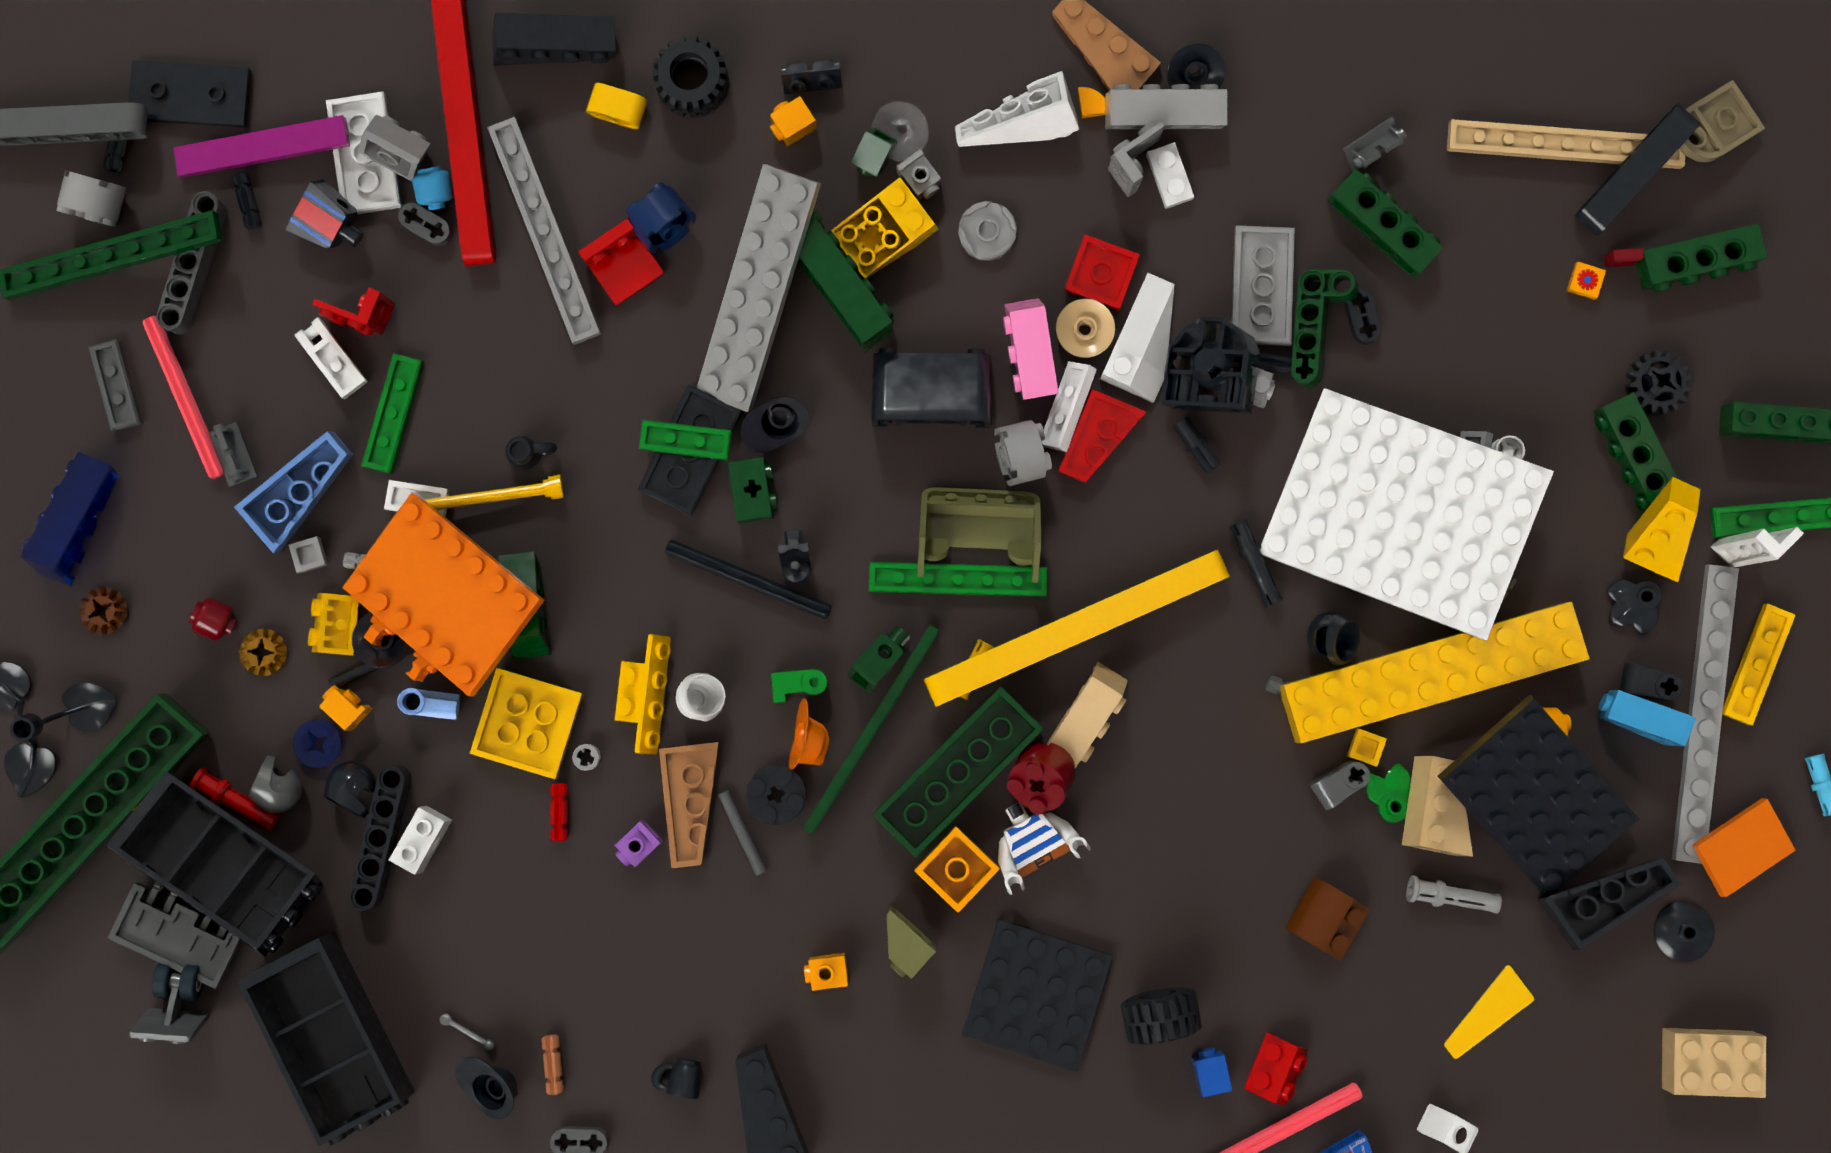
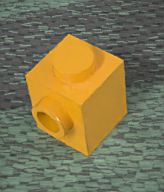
[769,96,817,147]
[804,953,849,991]

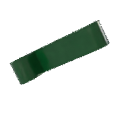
[1291,269,1359,389]

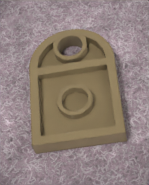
[1680,80,1765,162]

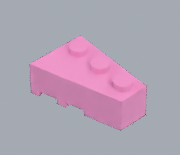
[1003,298,1059,400]

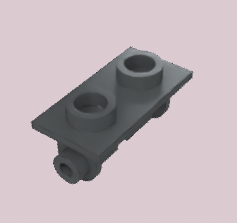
[1343,117,1407,172]
[209,422,258,487]

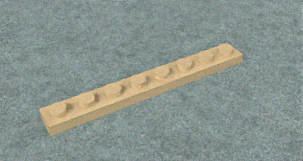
[1447,119,1685,169]

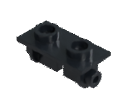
[781,59,842,94]

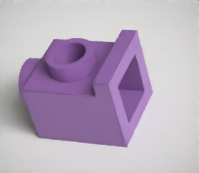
[614,820,664,867]

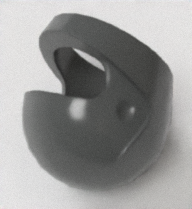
[248,754,303,813]

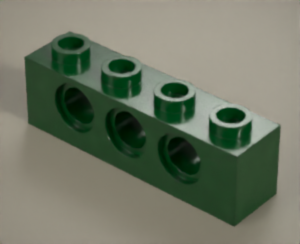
[1327,169,1443,279]
[1636,223,1767,293]
[1593,392,1678,513]
[1719,401,1831,445]

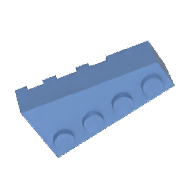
[234,431,353,553]

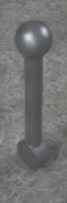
[440,1013,495,1051]

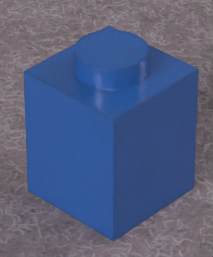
[1191,1047,1232,1097]

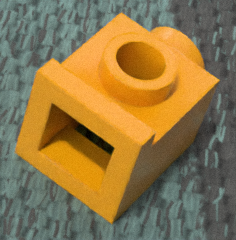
[319,685,373,731]

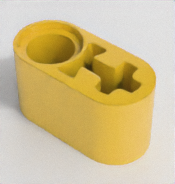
[586,83,648,129]

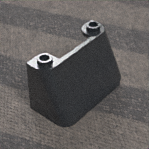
[871,348,991,428]

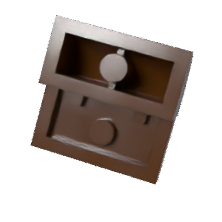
[1285,877,1371,961]

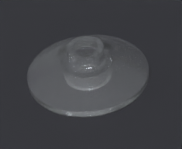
[871,101,929,161]

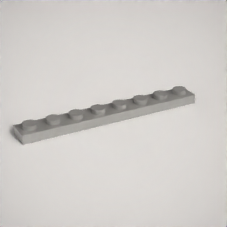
[487,117,601,345]

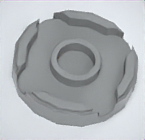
[958,201,1017,261]

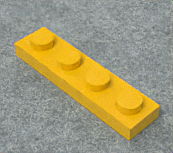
[1722,604,1795,725]

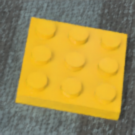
[470,668,583,779]

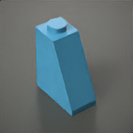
[1598,690,1696,746]

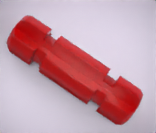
[550,783,568,842]

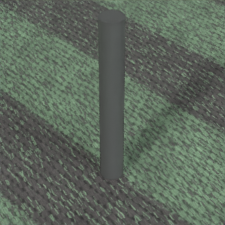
[718,790,767,876]

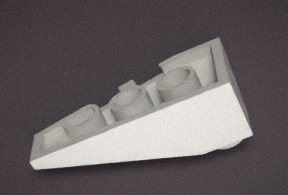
[955,71,1079,147]

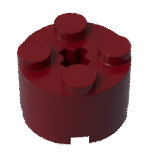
[1007,741,1076,815]

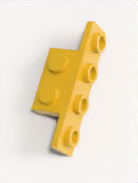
[615,634,671,755]

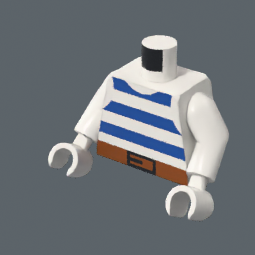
[998,802,1090,895]

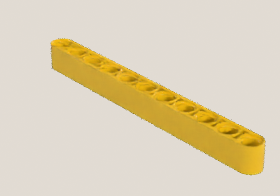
[923,550,1230,707]

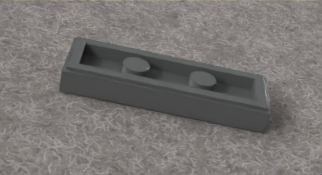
[88,339,143,432]

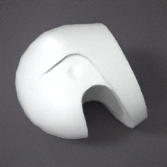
[675,673,726,722]

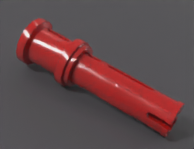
[189,767,280,831]

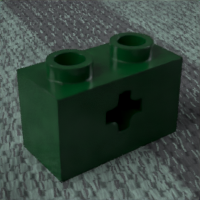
[728,457,778,524]

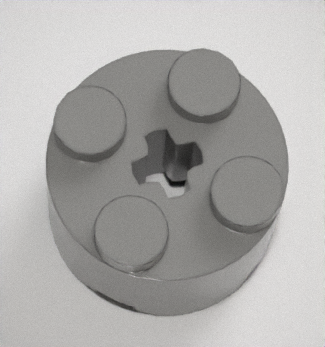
[56,170,127,227]
[994,420,1052,486]

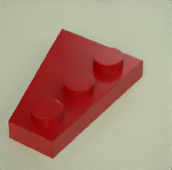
[1058,389,1146,483]

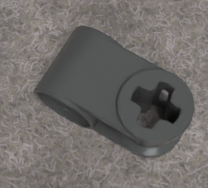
[1309,760,1370,810]

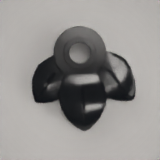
[1606,580,1662,636]

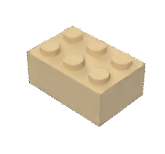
[1662,1028,1766,1098]

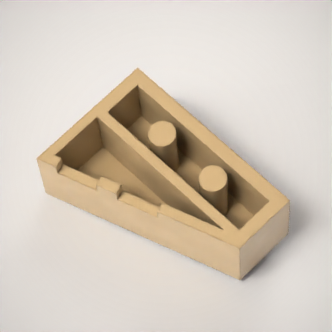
[1047,662,1128,768]

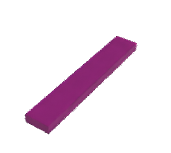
[173,115,350,178]

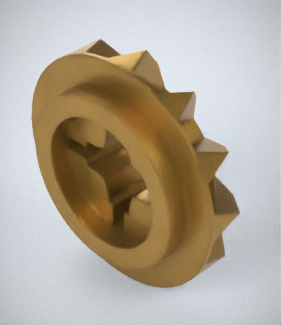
[238,628,287,676]

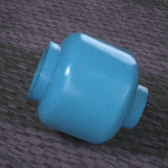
[412,166,454,211]

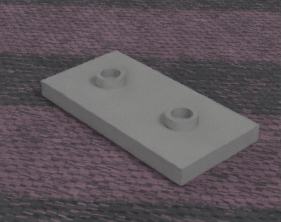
[1231,225,1295,346]

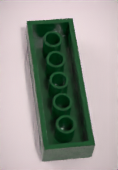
[798,208,894,353]
[873,686,1043,858]

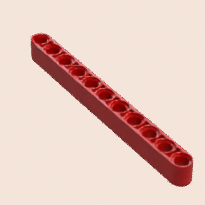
[431,0,496,267]

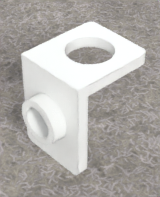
[1417,1104,1478,1153]

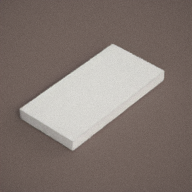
[326,91,402,215]

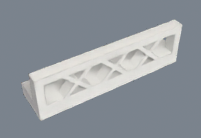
[1711,527,1804,568]

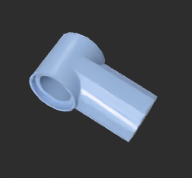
[397,688,461,720]

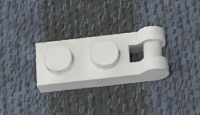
[294,317,368,400]

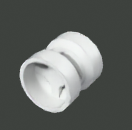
[1491,435,1525,460]

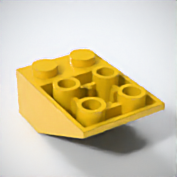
[831,178,939,279]

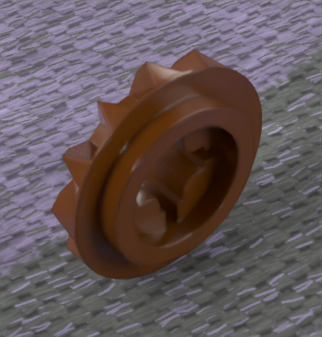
[78,587,128,635]

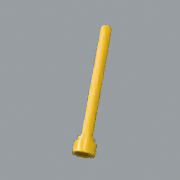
[425,475,564,510]

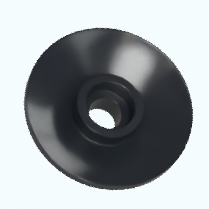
[1167,43,1225,89]
[352,612,410,669]
[1654,901,1715,962]

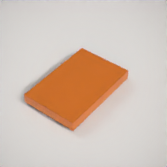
[1692,798,1796,898]

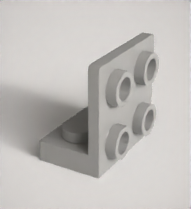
[1108,121,1165,197]

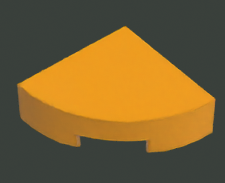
[1077,87,1105,119]

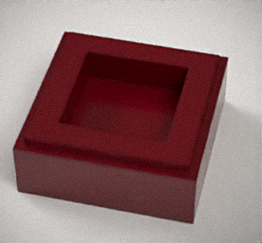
[1604,248,1644,267]

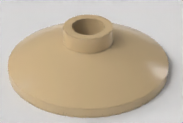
[1056,299,1115,358]

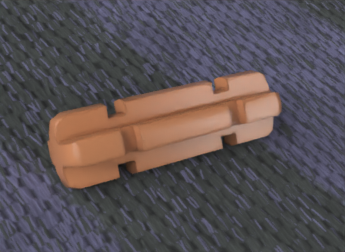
[542,1034,564,1095]

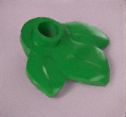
[1365,763,1410,823]

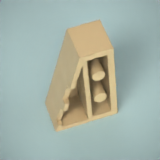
[1402,756,1473,857]

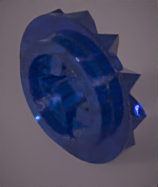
[293,720,343,768]

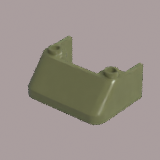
[917,487,1041,583]

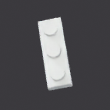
[1042,361,1097,452]

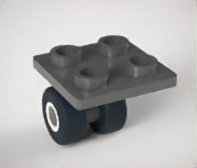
[129,963,208,1044]

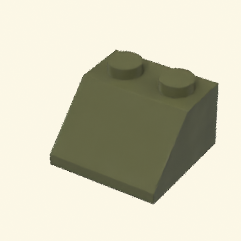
[887,905,936,979]

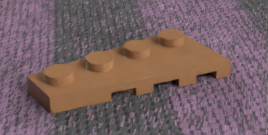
[1052,0,1161,90]

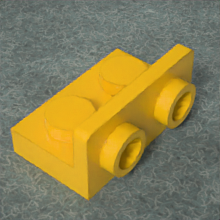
[308,593,359,656]

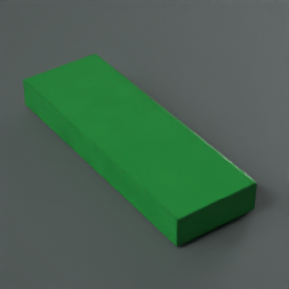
[639,420,732,461]

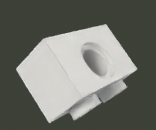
[389,806,452,875]

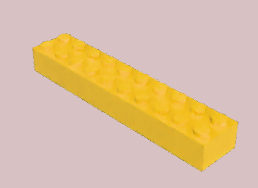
[1280,602,1590,743]

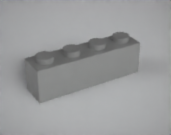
[1105,84,1227,129]

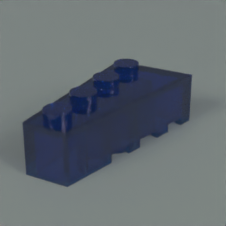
[20,452,119,587]

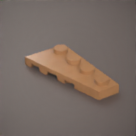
[659,742,719,868]

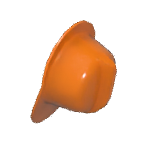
[789,698,829,770]

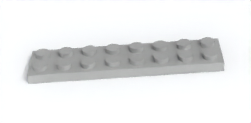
[697,164,821,412]

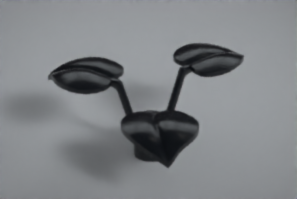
[0,662,116,797]

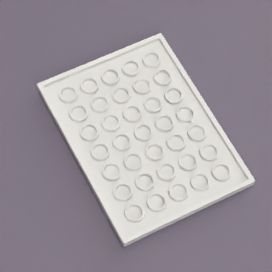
[1260,388,1554,641]

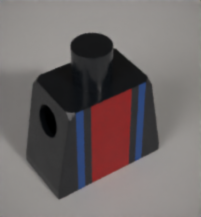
[286,179,364,249]

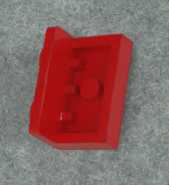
[1244,1032,1308,1105]

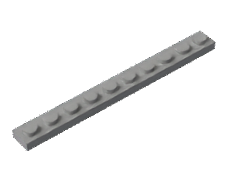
[1671,564,1739,864]

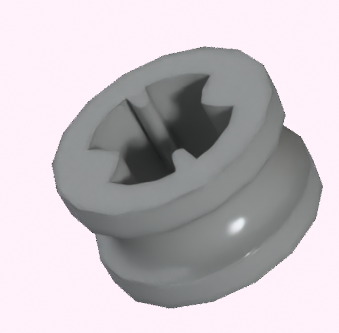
[572,744,601,771]

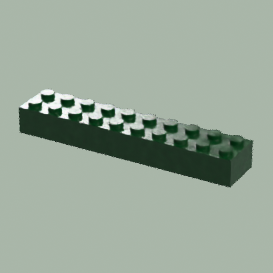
[0,693,210,955]

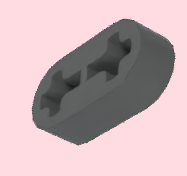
[398,203,452,246]
[550,1126,609,1153]

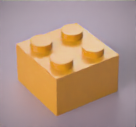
[914,825,1000,913]

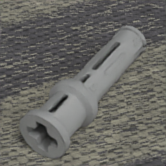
[1406,875,1502,914]

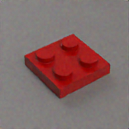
[1064,234,1140,311]

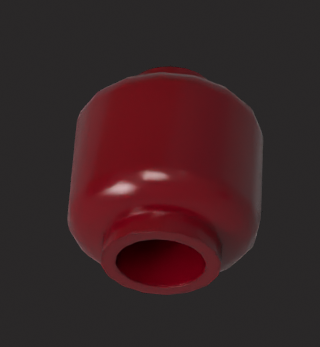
[188,598,237,641]

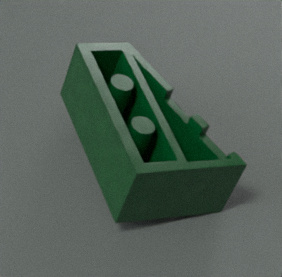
[499,551,551,659]

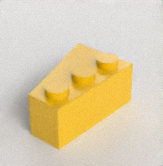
[1623,477,1701,582]

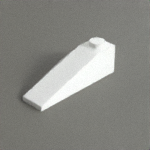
[1100,273,1175,403]

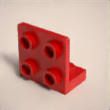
[578,219,664,306]
[312,288,395,337]

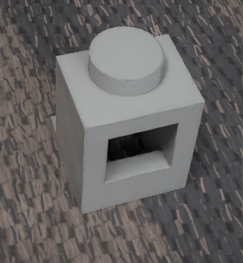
[897,149,941,201]
[1251,366,1275,409]

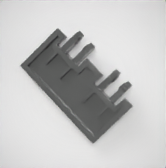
[108,882,241,989]

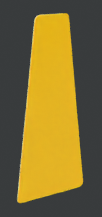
[1444,965,1534,1059]

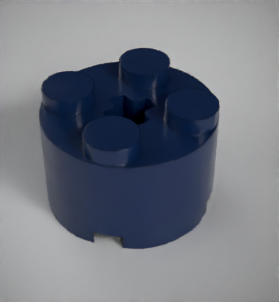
[626,182,696,253]

